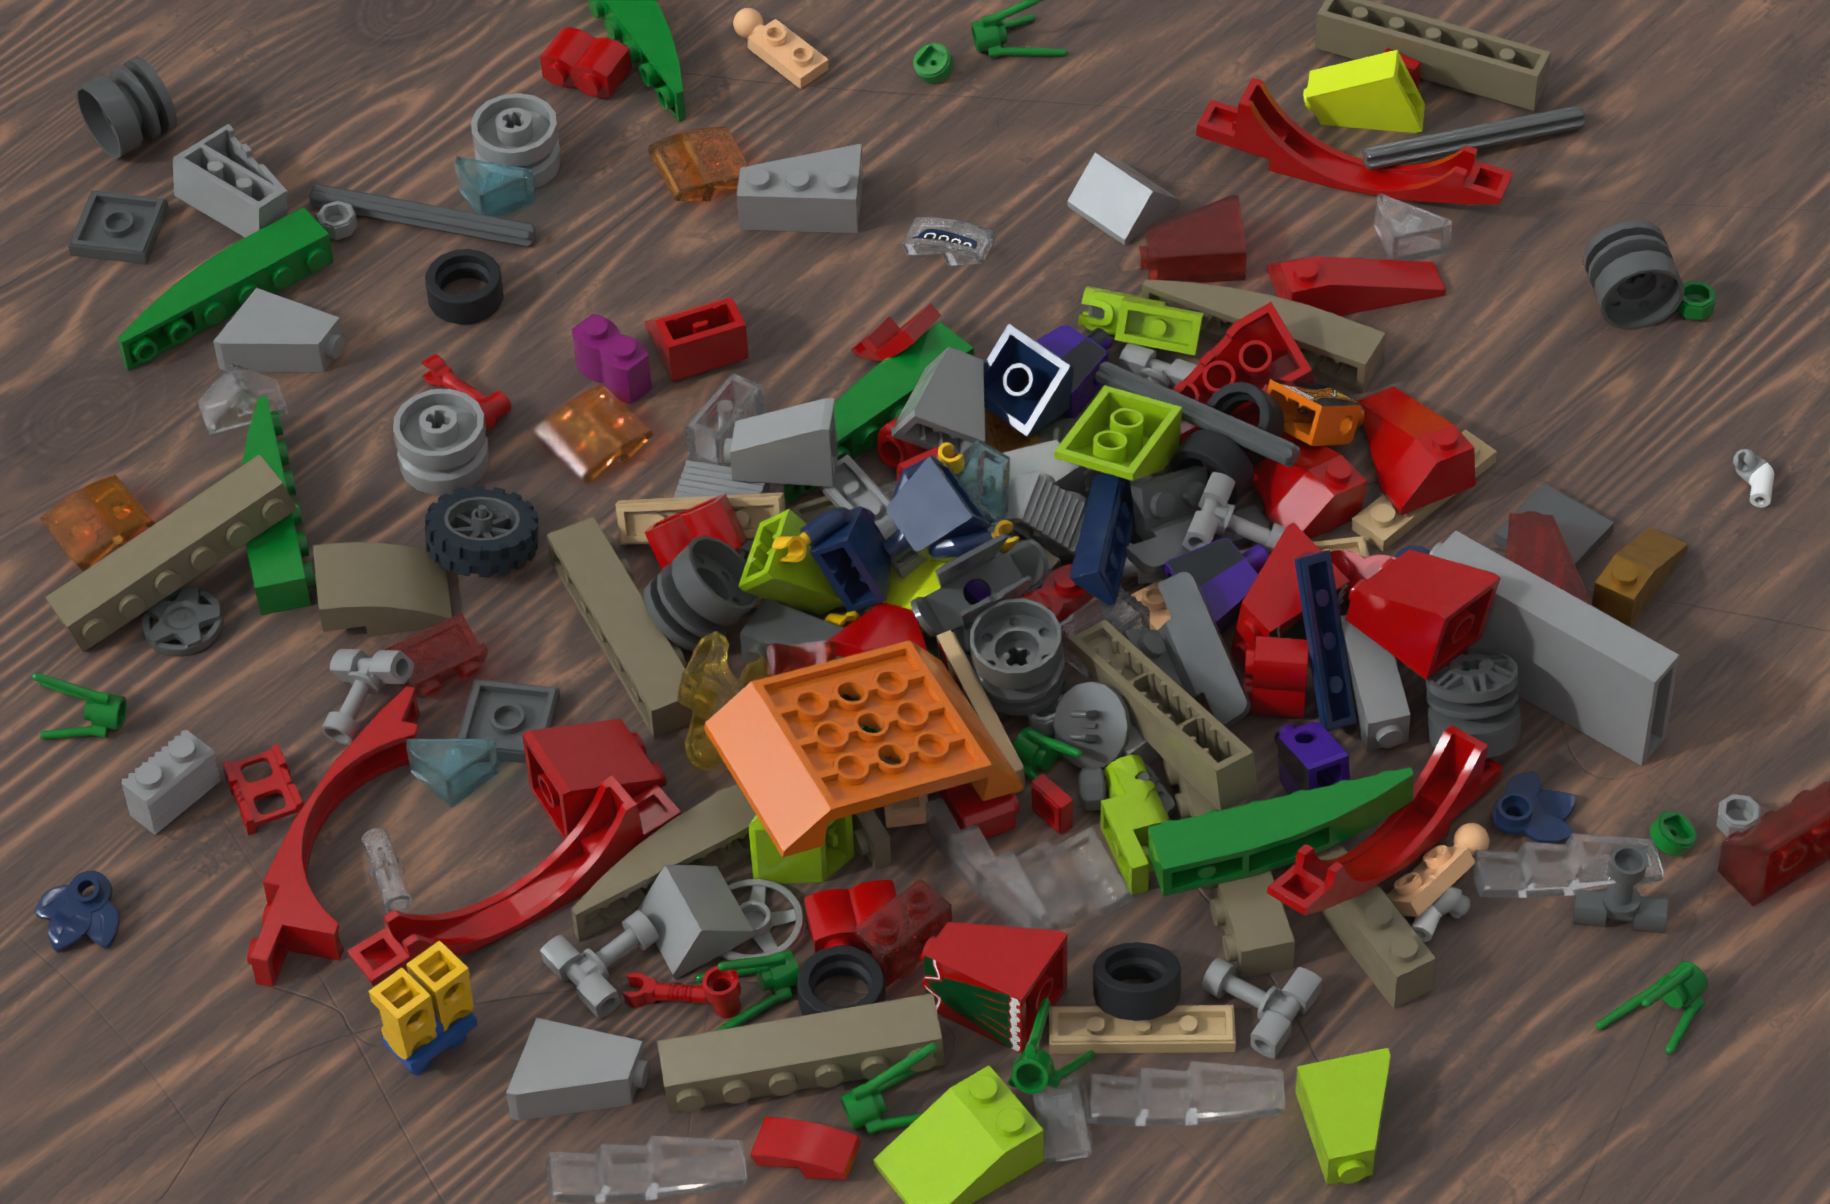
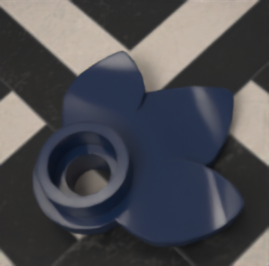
[1491,771,1576,844]
[35,871,120,952]

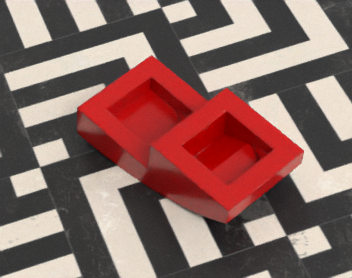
[750,1117,861,1180]

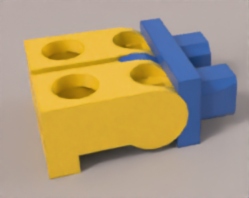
[368,940,478,1076]

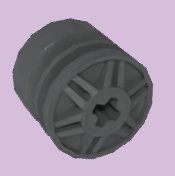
[76,56,177,159]
[1583,220,1685,330]
[644,536,760,652]
[970,598,1066,716]
[1426,648,1521,758]

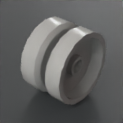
[471,93,562,193]
[393,389,490,495]

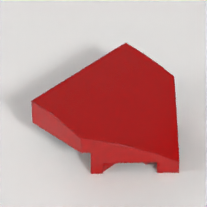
[851,303,941,361]
[828,602,927,657]

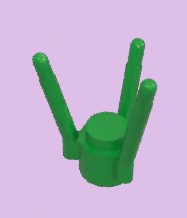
[971,0,1068,58]
[32,672,127,739]
[1013,727,1105,781]
[695,950,799,1031]
[1596,961,1708,1055]
[1008,998,1095,1094]
[840,1043,937,1135]

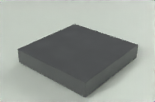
[68,190,169,264]
[1494,483,1614,582]
[455,679,560,763]

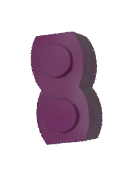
[572,314,652,404]

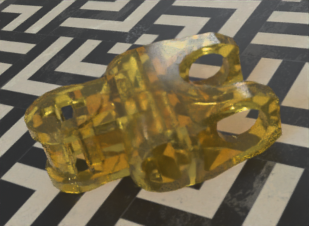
[677,631,775,770]

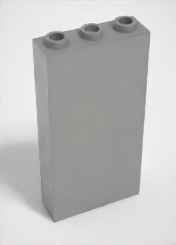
[1429,530,1680,766]

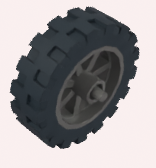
[425,486,538,577]

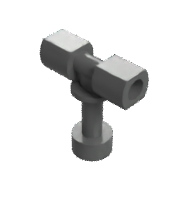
[1573,845,1668,934]

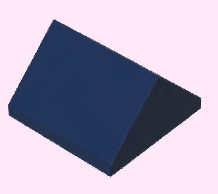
[983,323,1074,438]

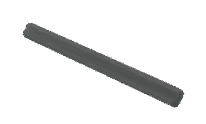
[1362,106,1585,170]
[309,184,536,247]
[1095,362,1301,467]

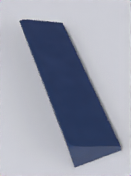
[1070,473,1134,606]
[1294,550,1357,732]

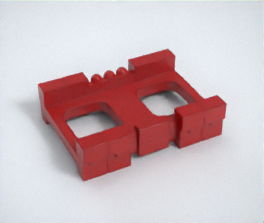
[222,744,304,836]

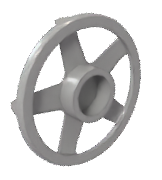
[718,879,804,961]

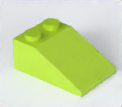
[1054,385,1182,481]
[873,1065,1044,1204]

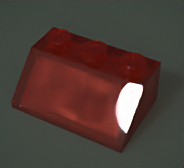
[1717,781,1830,907]

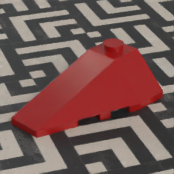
[1267,256,1446,316]
[1172,302,1315,446]
[1357,387,1476,515]
[1237,410,1367,539]

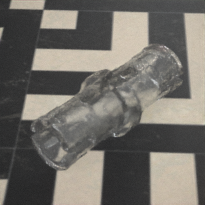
[361,828,412,913]

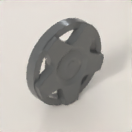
[142,586,224,656]

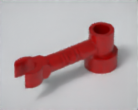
[421,354,511,432]
[622,966,741,1018]

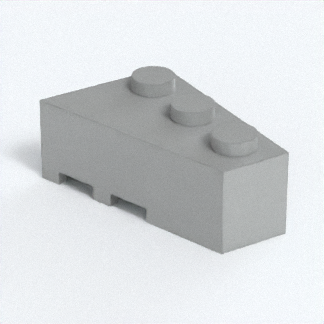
[173,124,287,237]
[737,143,864,233]

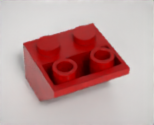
[644,297,749,381]

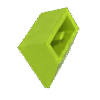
[748,815,854,884]

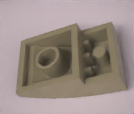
[312,542,453,637]

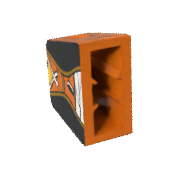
[1259,379,1365,446]

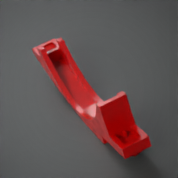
[1196,77,1514,204]
[247,686,423,987]
[1267,725,1503,916]
[347,775,681,986]

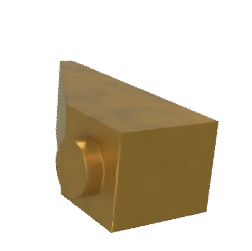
[1592,527,1688,628]

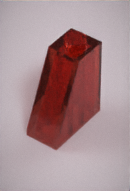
[1139,195,1247,283]
[1506,511,1591,605]

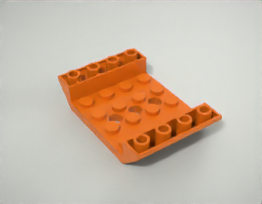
[704,640,1023,857]

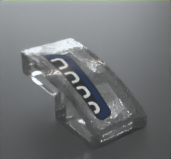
[902,217,996,266]

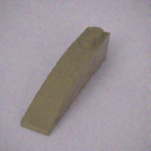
[1142,279,1386,393]
[1069,620,1258,810]
[571,784,756,942]
[1283,844,1436,1009]

